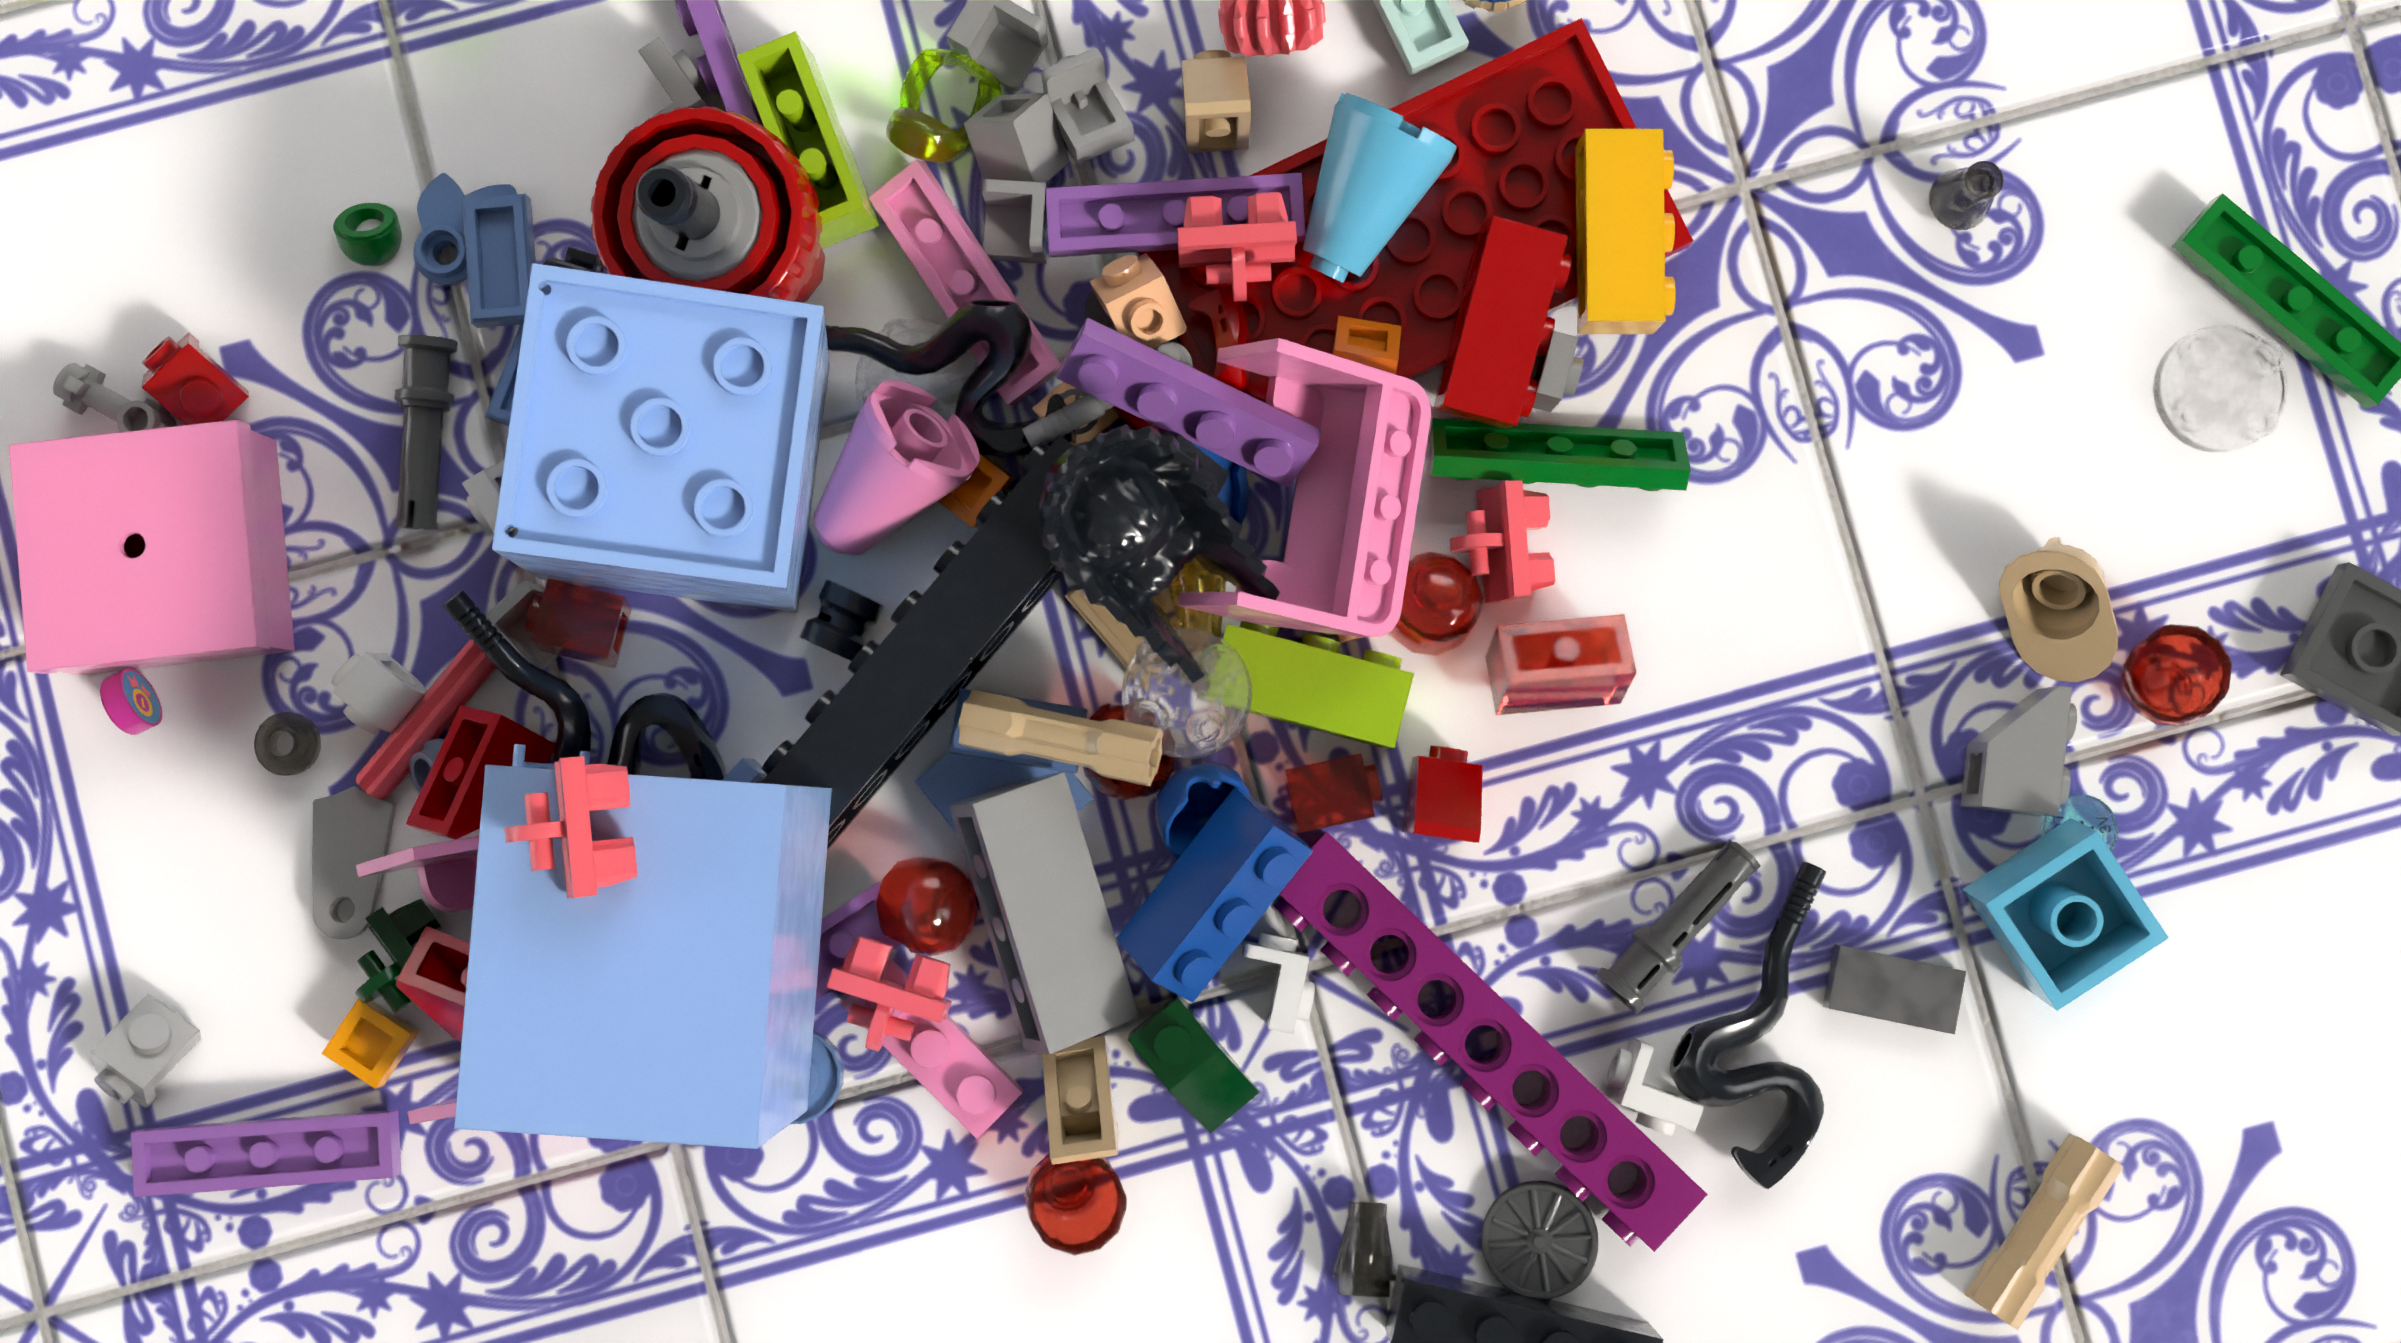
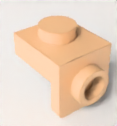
[1089,253,1187,349]

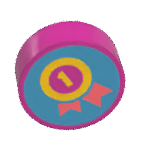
[100,668,162,735]

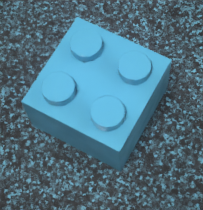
[1962,818,2169,1011]

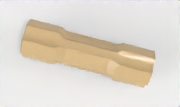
[958,689,1163,786]
[1964,1133,2123,1330]

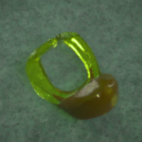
[886,48,1002,163]

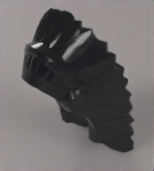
[1038,424,1280,683]

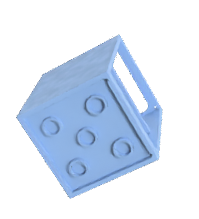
[492,263,830,613]
[454,744,832,1149]

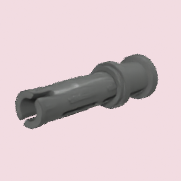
[394,335,458,530]
[1595,839,1761,1014]

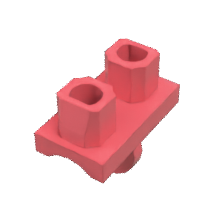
[1177,192,1297,302]
[1449,480,1556,603]
[504,756,637,898]
[827,936,952,1052]

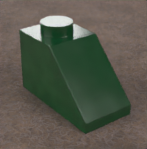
[1127,994,1260,1133]

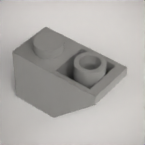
[1961,686,2077,816]

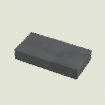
[1823,944,1966,1035]

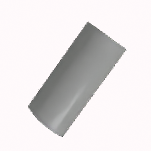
[949,772,1139,1055]

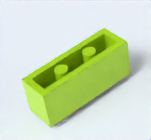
[737,31,880,249]
[1207,620,1414,750]

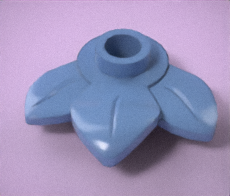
[413,173,517,286]

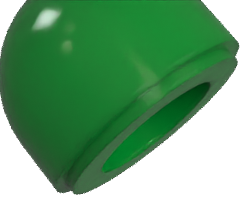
[333,203,402,267]

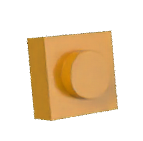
[321,999,419,1089]

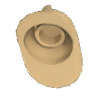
[1999,537,2118,682]

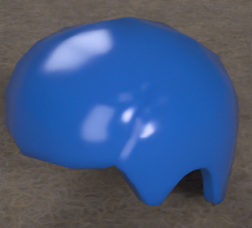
[1155,763,1252,859]

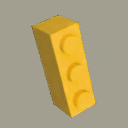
[1575,129,1676,334]

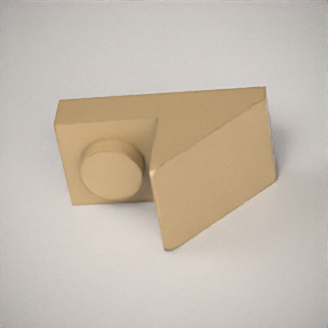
[1042,1035,1119,1165]

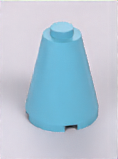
[1303,93,1457,283]

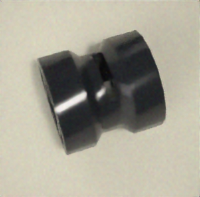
[799,579,885,661]

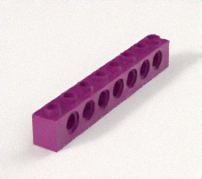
[1273,831,1708,1252]

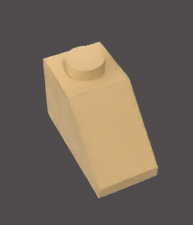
[1182,50,1251,153]

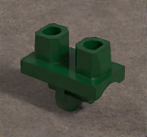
[355,899,441,1013]

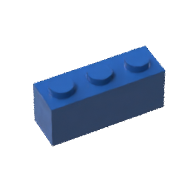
[1116,787,1313,1003]

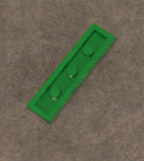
[2172,193,2401,409]
[1429,418,1691,491]

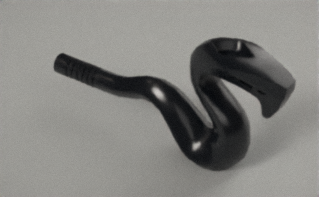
[826,300,1075,456]
[442,590,726,781]
[1669,862,1826,1189]

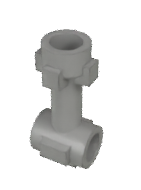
[53,363,177,432]

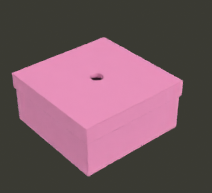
[9,420,295,675]

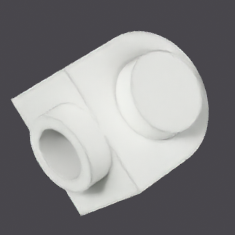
[331,652,427,734]

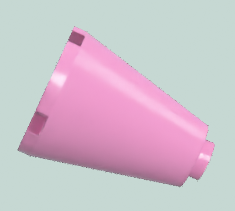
[813,380,980,555]

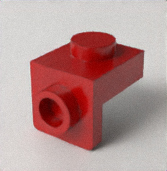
[141,332,249,425]

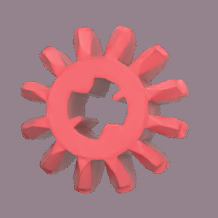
[1218,0,1326,57]

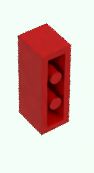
[1433,215,1572,429]

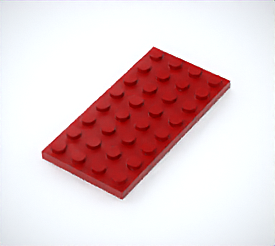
[1136,18,1693,403]

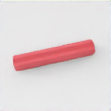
[356,639,496,799]

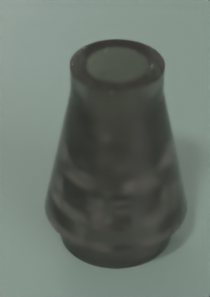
[1929,161,2004,230]
[1332,1201,1397,1297]

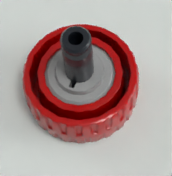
[590,106,823,301]

